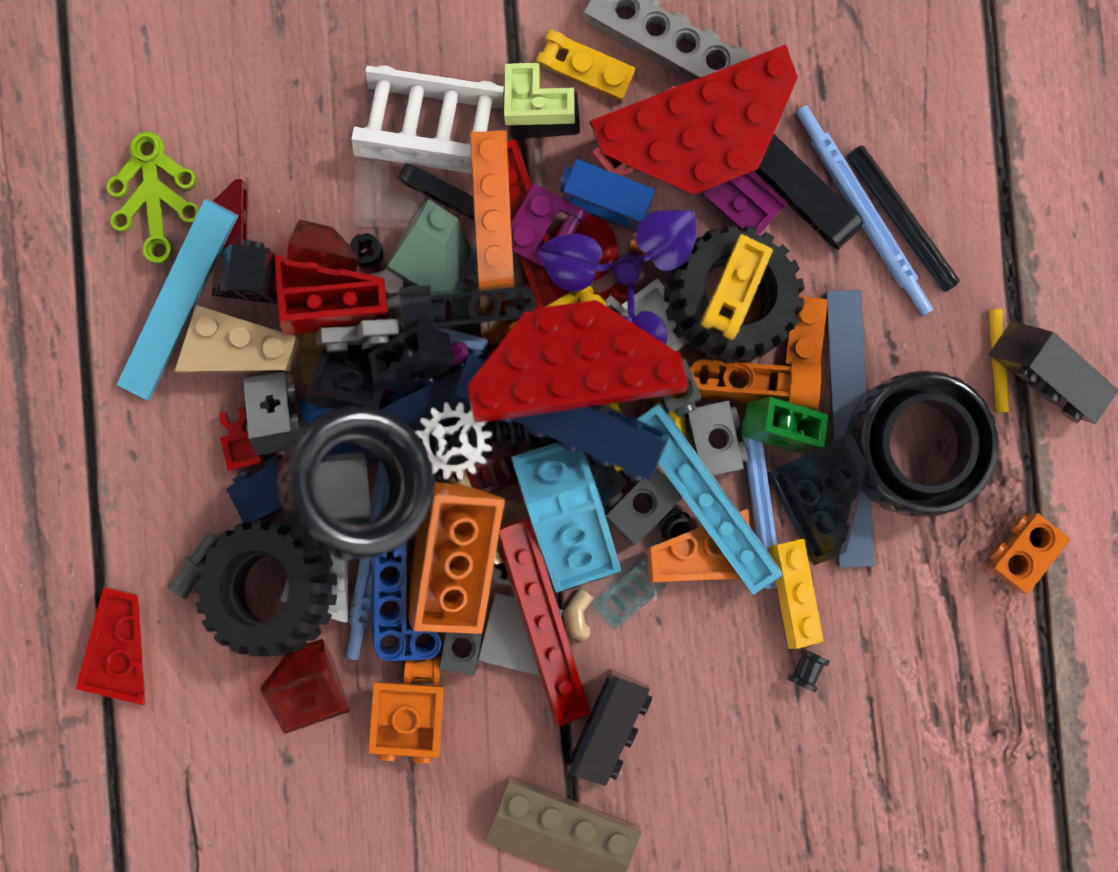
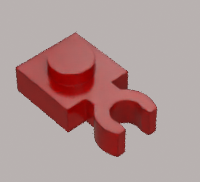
[219,407,264,471]

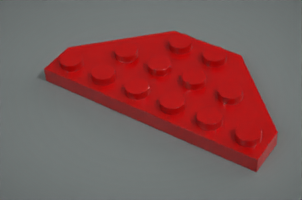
[589,44,798,195]
[468,300,688,423]

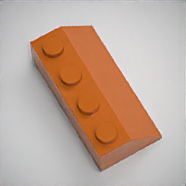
[406,482,504,634]

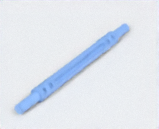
[795,105,934,316]
[345,461,389,660]

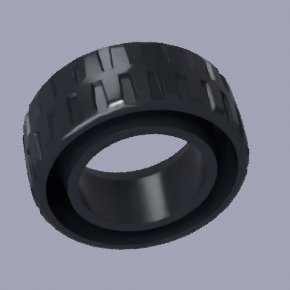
[846,370,999,517]
[276,406,435,560]

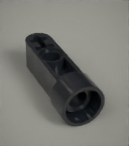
[400,283,536,331]

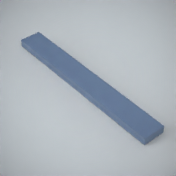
[825,290,875,568]

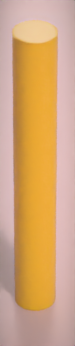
[988,309,1009,413]

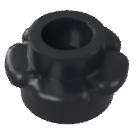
[659,509,692,540]

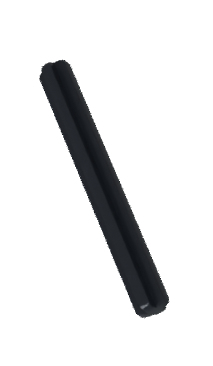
[848,145,960,292]

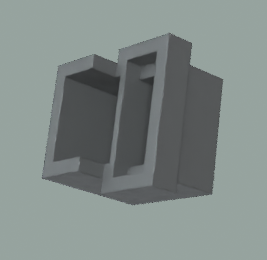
[316,453,371,525]

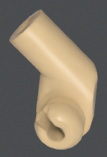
[563,587,594,642]

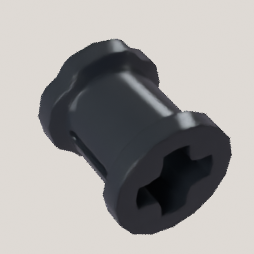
[349,233,384,268]
[787,648,830,693]

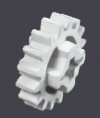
[416,403,492,480]

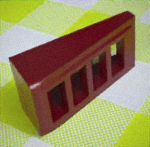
[453,447,519,494]

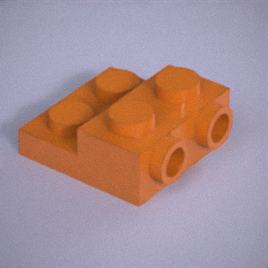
[368,681,445,763]

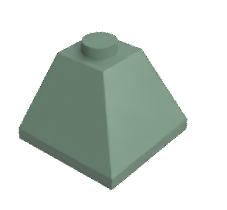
[385,199,472,305]

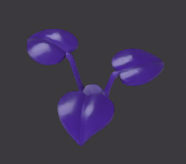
[538,210,697,344]

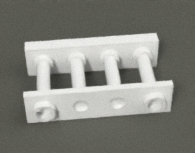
[351,65,504,173]

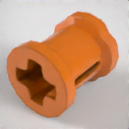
[404,655,441,686]

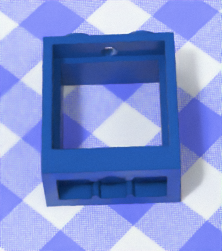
[559,158,656,232]

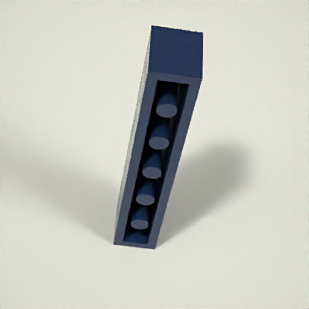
[454,350,671,481]

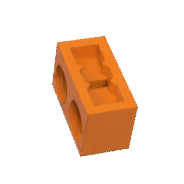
[986,513,1071,594]

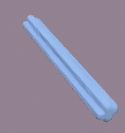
[740,419,777,589]

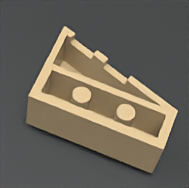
[174,305,302,375]

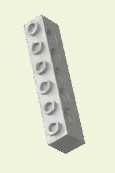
[583,0,751,81]

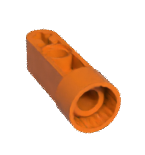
[690,359,821,411]

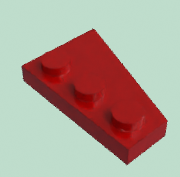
[75,586,146,706]

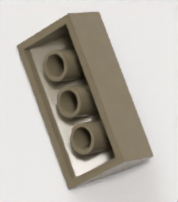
[485,776,641,872]

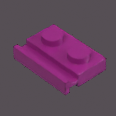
[702,171,788,235]

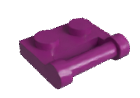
[511,183,589,270]

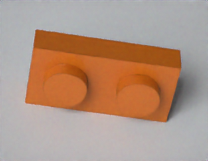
[784,296,828,365]

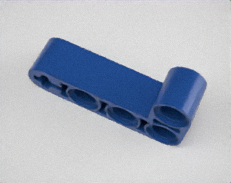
[371,541,441,661]

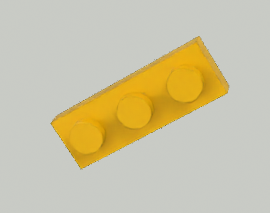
[769,539,824,649]

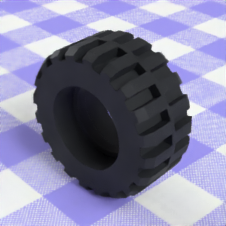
[664,224,805,363]
[194,520,337,656]

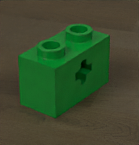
[742,397,828,454]

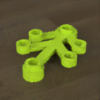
[106,131,200,265]

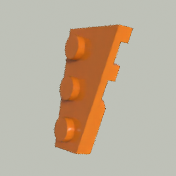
[647,509,749,583]

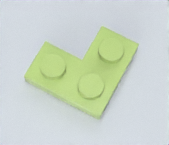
[504,63,575,125]

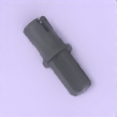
[168,533,220,599]

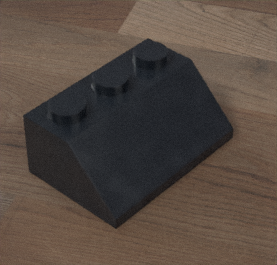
[567,668,653,786]

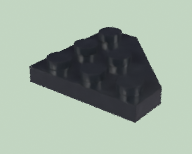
[767,434,867,566]

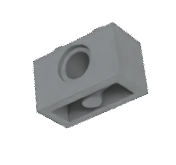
[686,400,748,476]

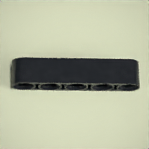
[754,134,863,250]

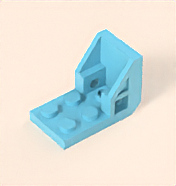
[511,442,621,593]

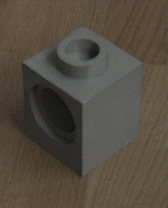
[659,359,702,417]
[440,632,483,675]

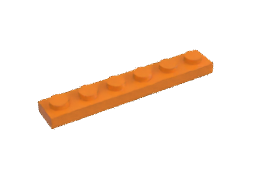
[469,130,516,344]

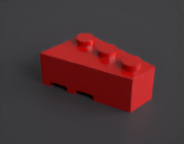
[274,254,389,335]

